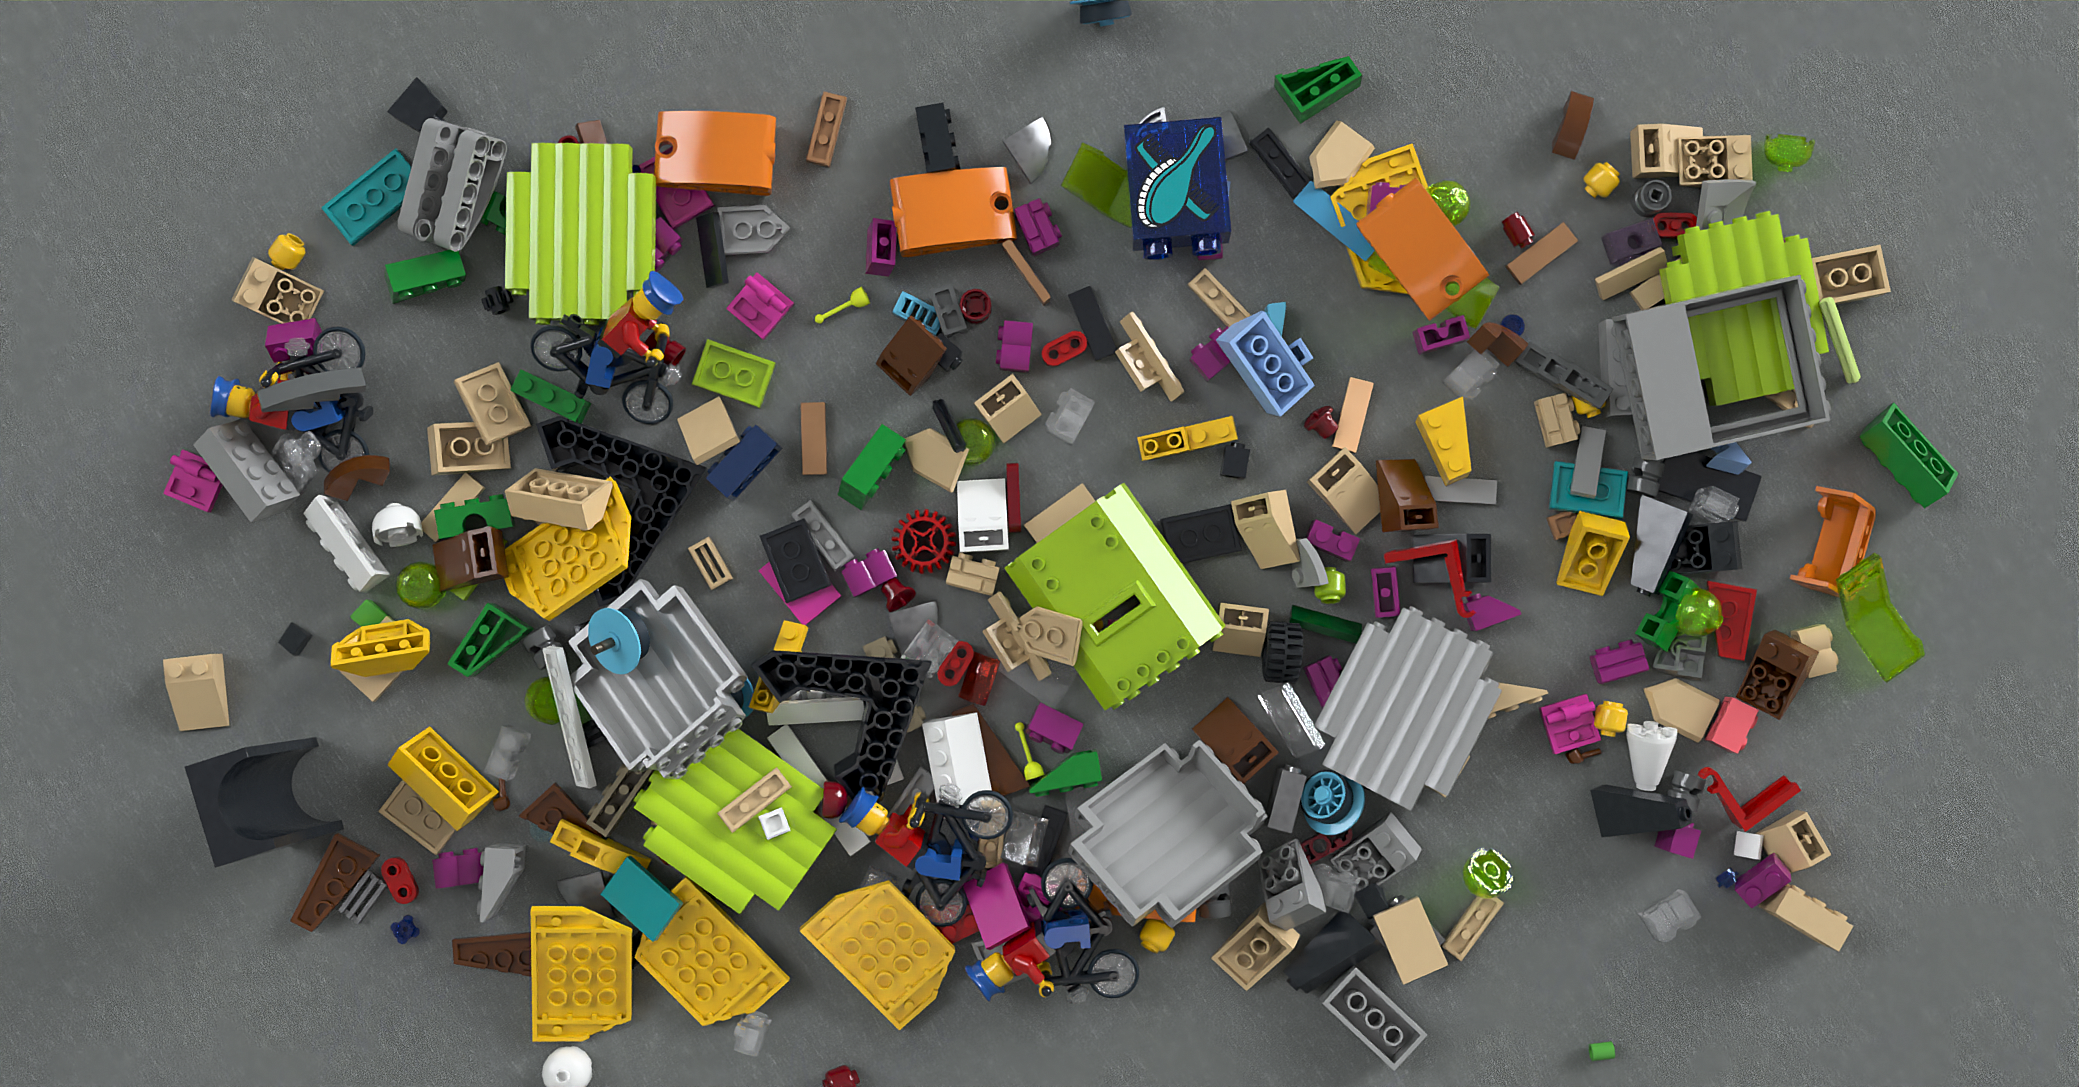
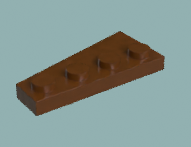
[951,704,1030,800]
[290,833,380,932]
[452,932,532,977]

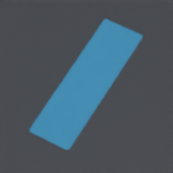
[1293,181,1375,261]

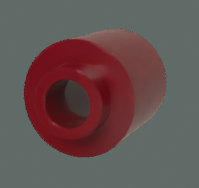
[1501,212,1535,249]

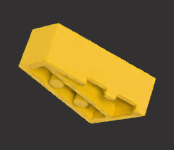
[1415,396,1472,486]

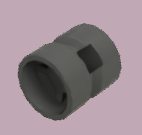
[1631,180,1672,217]
[1626,457,1666,498]
[522,625,567,670]
[1667,770,1706,813]
[1199,883,1231,918]

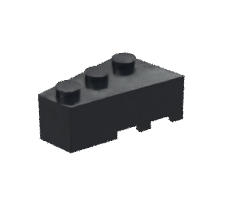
[915,102,961,173]

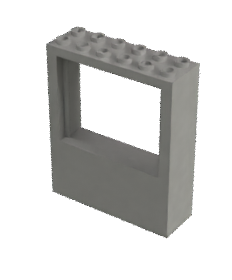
[1612,275,1831,460]

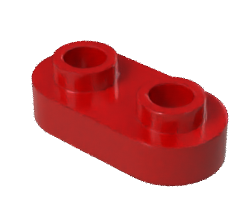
[1649,213,1697,238]
[1042,331,1087,367]
[937,641,974,686]
[381,857,419,904]

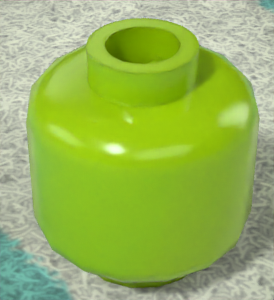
[1314,567,1346,604]

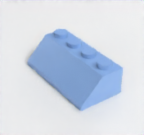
[1216,311,1315,417]

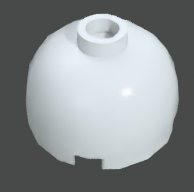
[372,503,423,547]
[542,1046,592,1087]

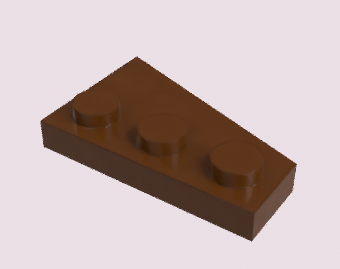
[519,782,604,838]

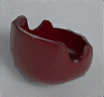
[822,781,848,819]

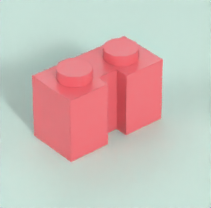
[1704,697,1759,754]

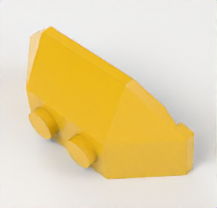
[331,619,430,677]

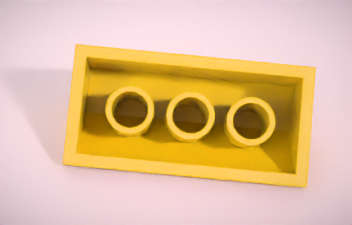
[387,726,499,831]

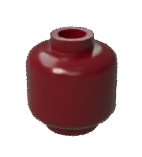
[822,1065,860,1087]

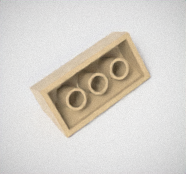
[505,468,613,530]

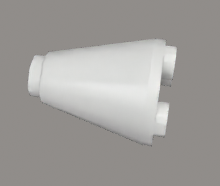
[1626,721,1677,791]

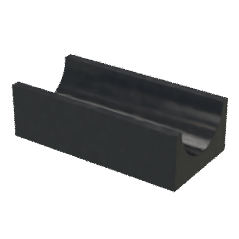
[185,737,344,868]

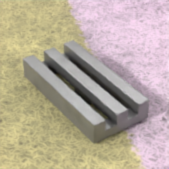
[338,870,387,925]

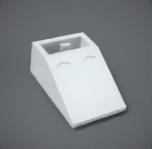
[957,478,1009,553]

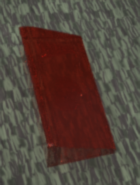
[959,652,1000,706]

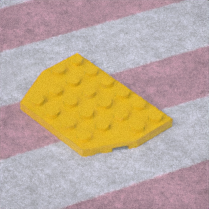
[1330,143,1432,294]
[504,477,631,621]
[634,876,790,1026]
[800,880,955,1030]
[531,906,632,1042]

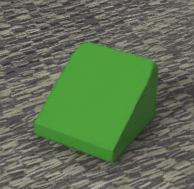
[350,599,388,627]

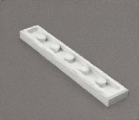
[543,646,597,789]
[767,724,871,856]

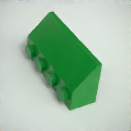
[1859,402,1959,509]

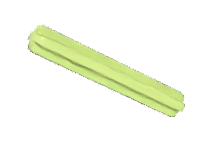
[1819,297,1861,384]

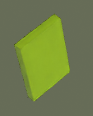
[692,339,776,408]

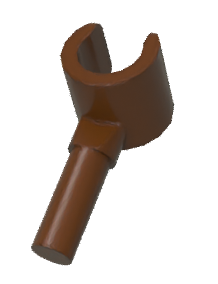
[1565,748,1601,764]
[493,776,511,811]

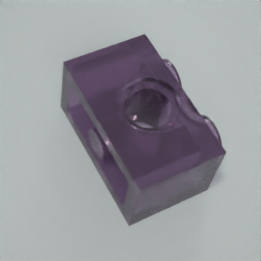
[1601,218,1662,266]

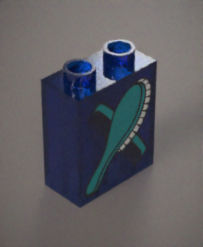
[1123,117,1231,260]

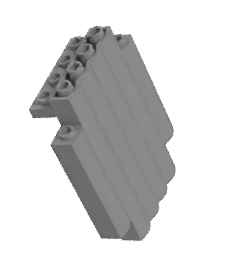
[568,579,748,779]
[1314,606,1502,811]
[1068,740,1268,928]

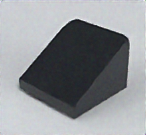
[278,622,313,656]
[1355,883,1389,920]

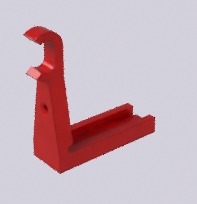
[1384,539,1477,618]
[1697,767,1801,832]

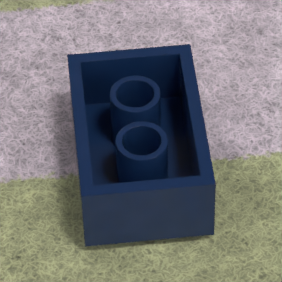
[706,424,783,501]

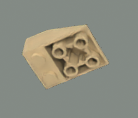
[1630,124,1703,179]
[1678,135,1753,188]
[231,257,324,324]
[1307,447,1380,535]
[1231,490,1300,569]
[1488,683,1548,719]

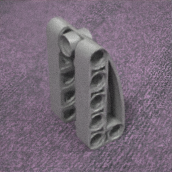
[398,118,507,252]

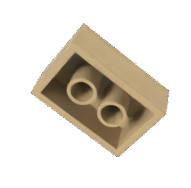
[1812,245,1891,305]
[1758,884,1854,952]

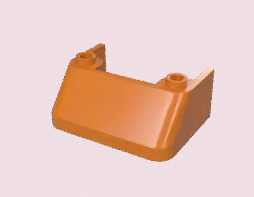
[1790,486,1876,600]

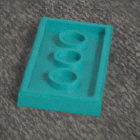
[321,148,412,246]

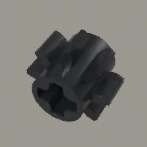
[481,286,514,315]

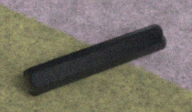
[932,399,966,453]

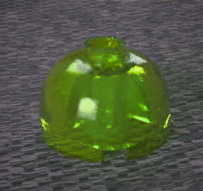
[1764,134,1815,172]
[1426,180,1471,227]
[956,418,995,466]
[395,561,446,610]
[1676,587,1723,637]
[524,676,560,725]
[1462,848,1513,899]

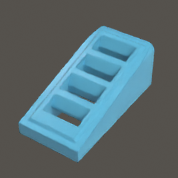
[892,291,941,335]
[1264,302,1286,336]

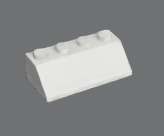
[304,495,390,592]
[766,690,866,726]
[922,712,993,819]

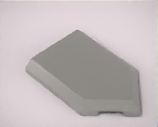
[718,205,790,255]

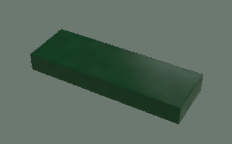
[1289,605,1362,644]

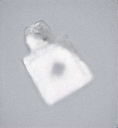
[270,431,321,495]

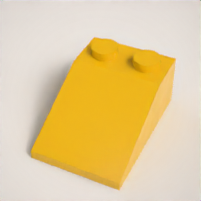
[1556,511,1630,596]

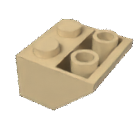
[974,374,1042,444]
[1212,603,1269,657]
[1755,810,1831,873]

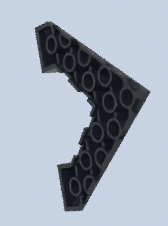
[536,416,707,607]
[751,650,932,803]

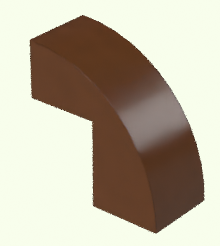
[1552,91,1594,160]
[1467,322,1529,367]
[324,455,390,501]

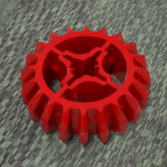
[891,509,957,574]

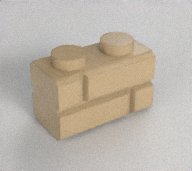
[1534,393,1580,448]
[946,553,1000,596]

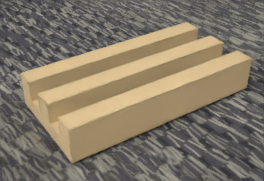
[688,536,733,590]

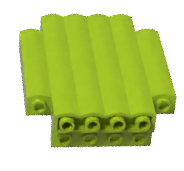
[505,143,656,326]
[1659,211,1829,406]
[634,729,837,914]

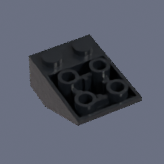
[1670,521,1743,575]
[1413,534,1491,583]

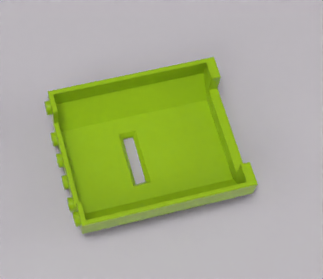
[1004,483,1226,710]

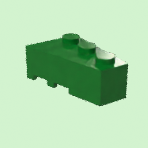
[1274,56,1362,124]
[384,250,466,304]
[838,424,906,510]
[447,603,534,677]

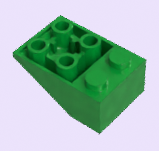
[1029,749,1102,797]

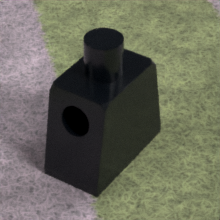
[387,77,448,133]

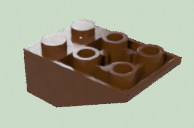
[876,315,947,396]
[1376,459,1439,533]
[432,526,509,592]
[1736,630,1819,720]
[1192,697,1279,784]

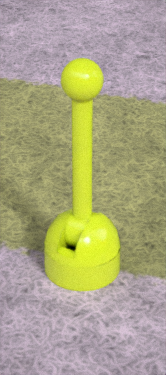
[815,286,870,324]
[1015,722,1045,781]

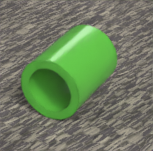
[1588,1041,1615,1061]

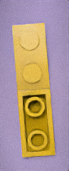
[1137,416,1238,461]
[749,620,809,714]
[550,819,652,874]

